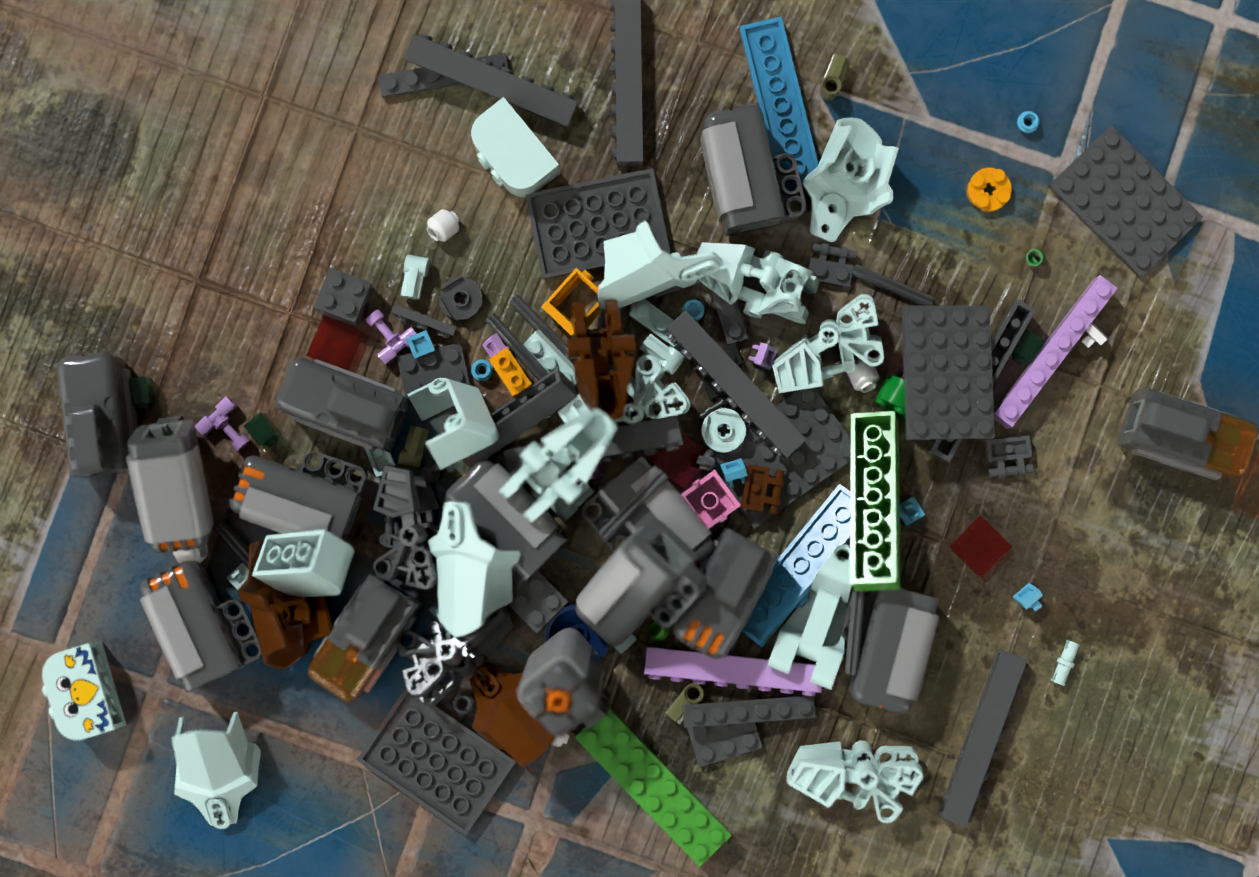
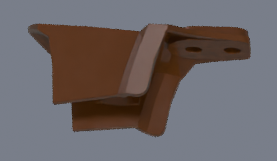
[238,539,333,670]
[470,662,575,775]

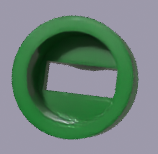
[1026,249,1045,266]

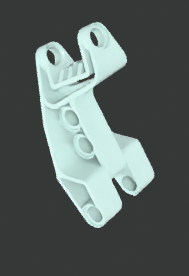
[767,544,852,690]

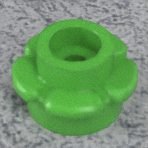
[649,621,669,641]

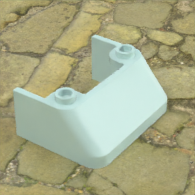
[407,378,499,469]

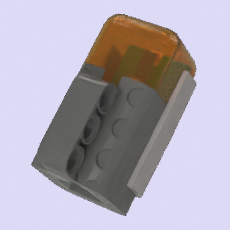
[1118,388,1259,480]
[308,573,423,702]

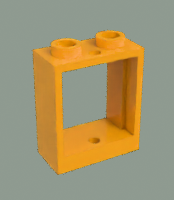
[541,268,603,337]
[489,347,532,397]

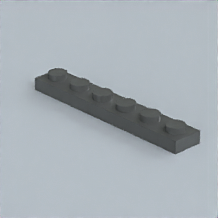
[378,53,509,98]
[682,696,815,728]

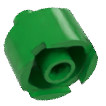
[875,375,905,420]

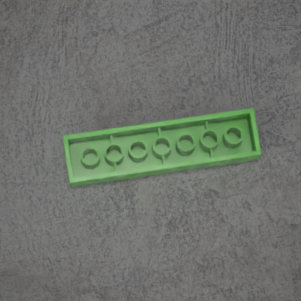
[851,411,901,591]
[575,707,732,867]

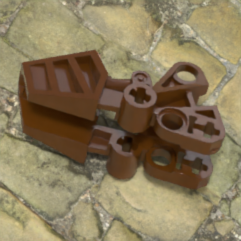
[566,300,636,420]

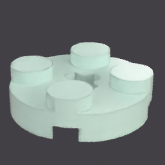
[702,408,746,453]

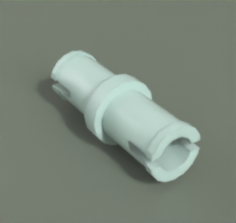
[1051,640,1080,686]

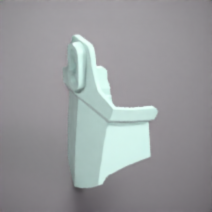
[801,118,899,242]
[598,221,723,310]
[428,501,520,637]
[172,712,261,829]

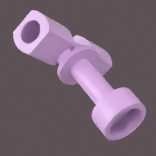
[365,309,417,366]
[195,396,250,452]

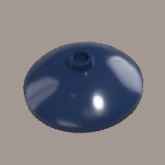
[545,604,610,659]

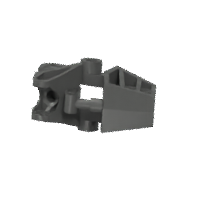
[373,465,441,589]
[397,605,514,705]

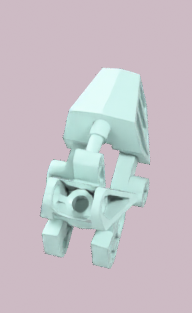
[697,242,820,324]
[772,294,884,393]
[557,355,691,427]
[498,408,617,523]
[787,740,923,823]

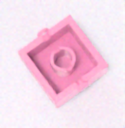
[681,470,741,529]

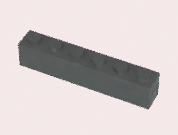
[462,368,577,467]

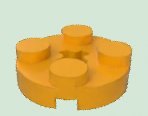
[967,168,1012,212]

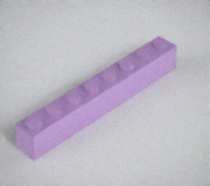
[994,275,1118,429]
[644,646,822,696]

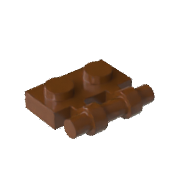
[741,464,785,514]

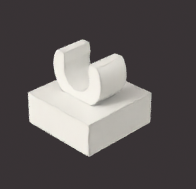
[1082,322,1107,348]

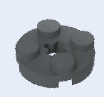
[439,277,483,321]

